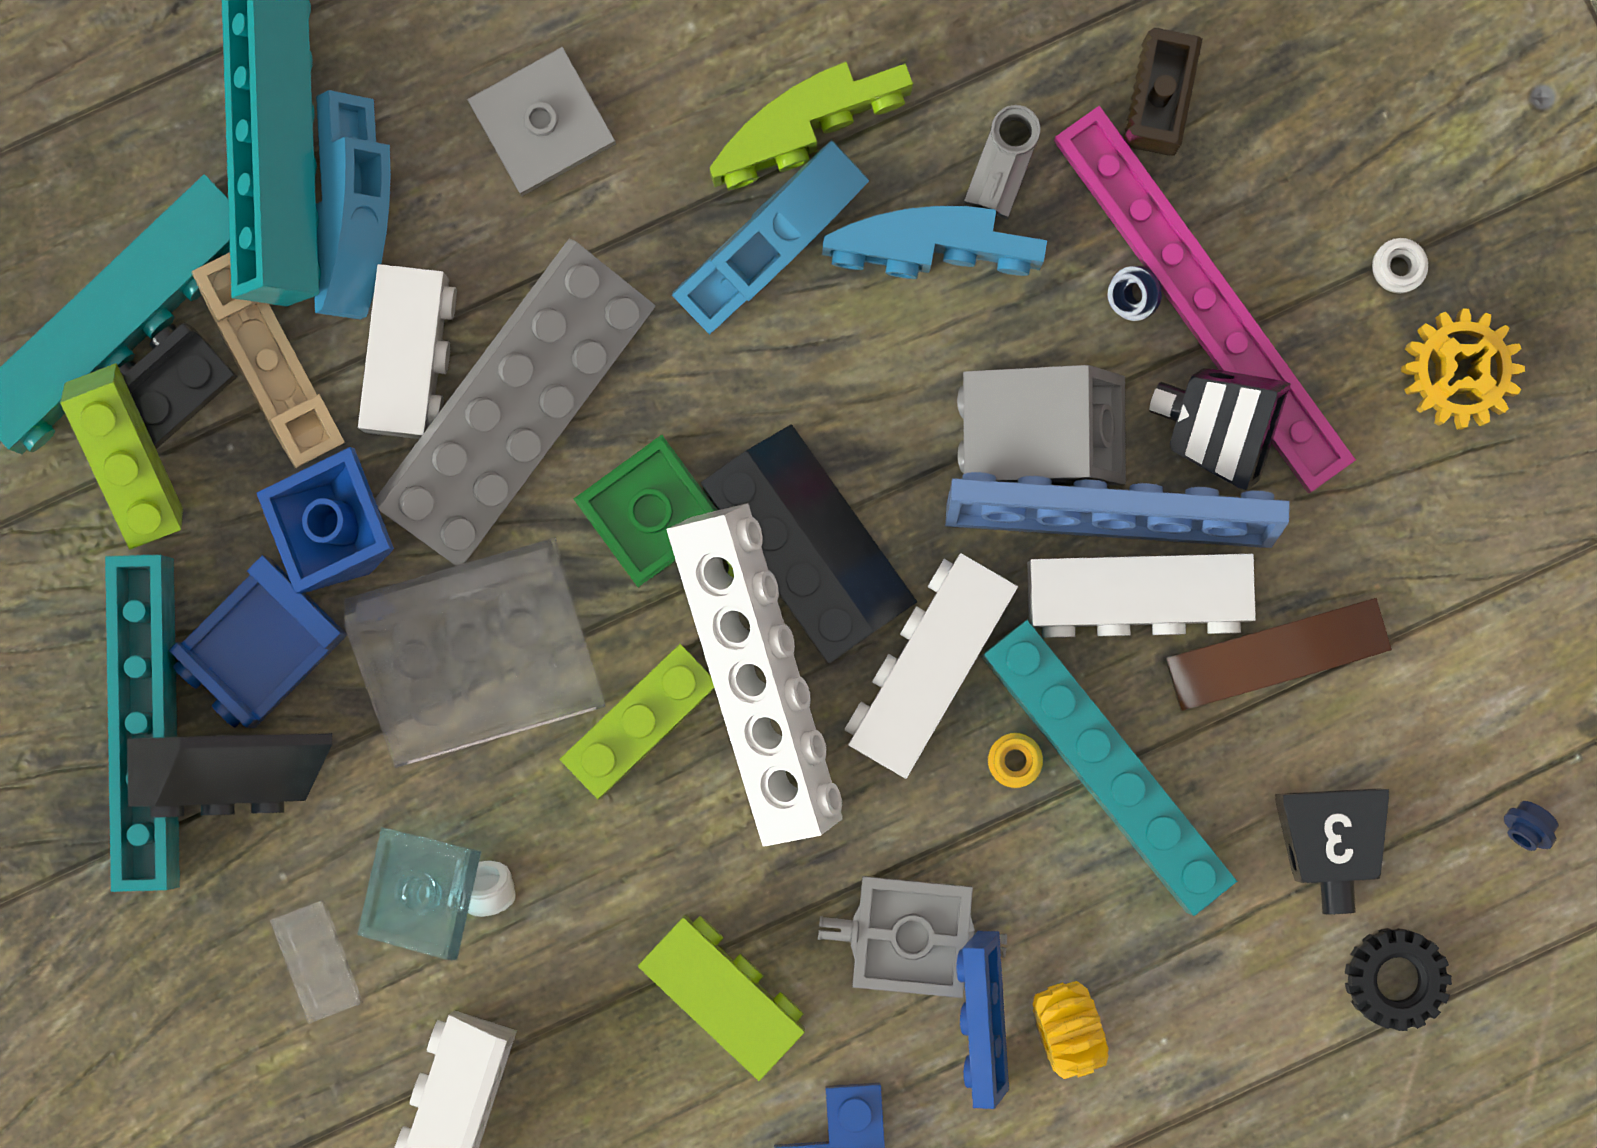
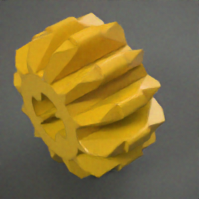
[1032,981,1109,1079]

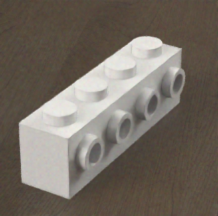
[844,553,1018,779]
[1027,554,1255,638]

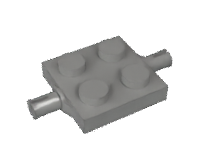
[818,876,1007,998]

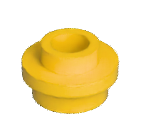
[988,733,1043,788]

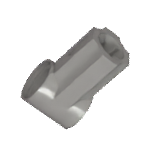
[964,105,1041,219]

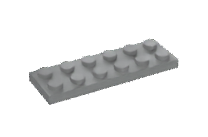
[375,238,656,569]

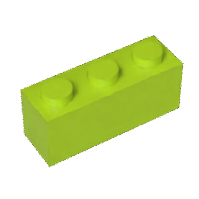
[60,363,183,550]
[559,644,715,800]
[637,915,805,1081]

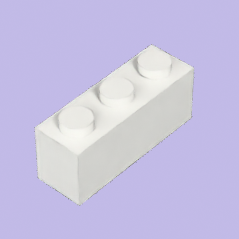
[358,264,457,439]

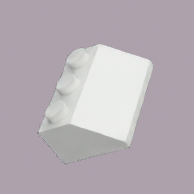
[395,1010,517,1148]

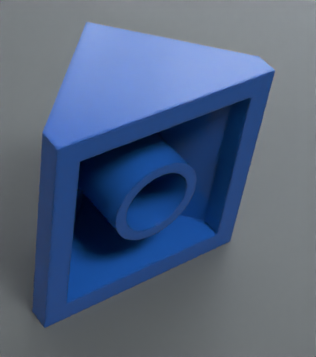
[256,447,394,594]

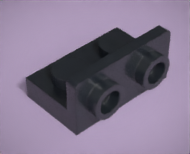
[119,322,238,449]

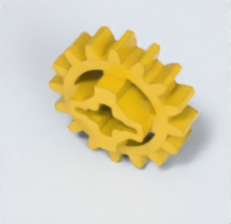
[1401,309,1525,430]

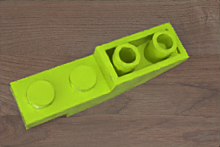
[710,62,913,190]

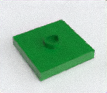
[574,435,718,588]

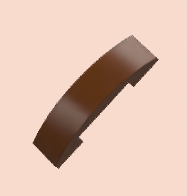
[1165,598,1392,711]

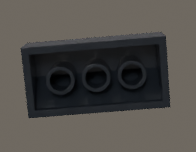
[701,424,917,665]

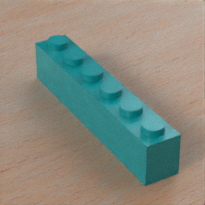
[222,0,321,306]
[0,174,230,454]
[105,555,180,892]
[980,620,1237,916]

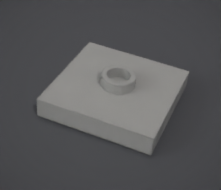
[467,47,616,197]

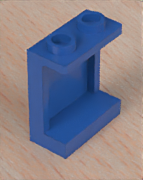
[169,555,348,728]

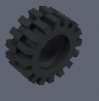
[1345,928,1452,1031]

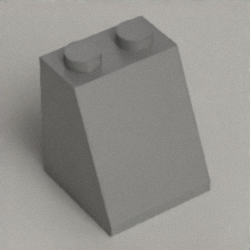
[957,365,1126,485]

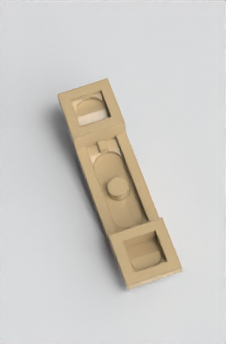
[191,253,345,468]

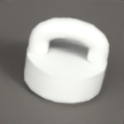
[457,861,516,917]

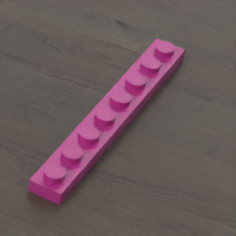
[1053,105,1356,494]

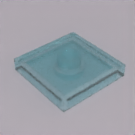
[357,827,481,960]

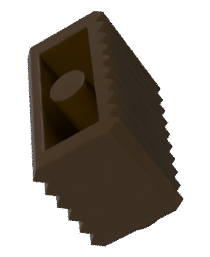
[1123,27,1203,156]

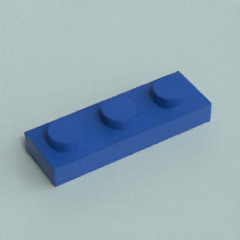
[956,931,1009,1109]

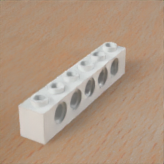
[667,503,843,847]

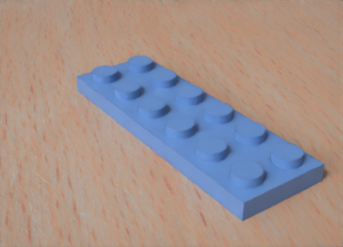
[945,472,1290,548]

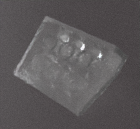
[344,537,606,768]

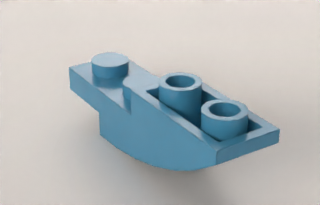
[314,90,391,320]
[672,140,869,335]
[822,206,1047,279]

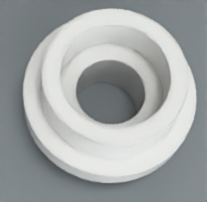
[1372,238,1428,293]

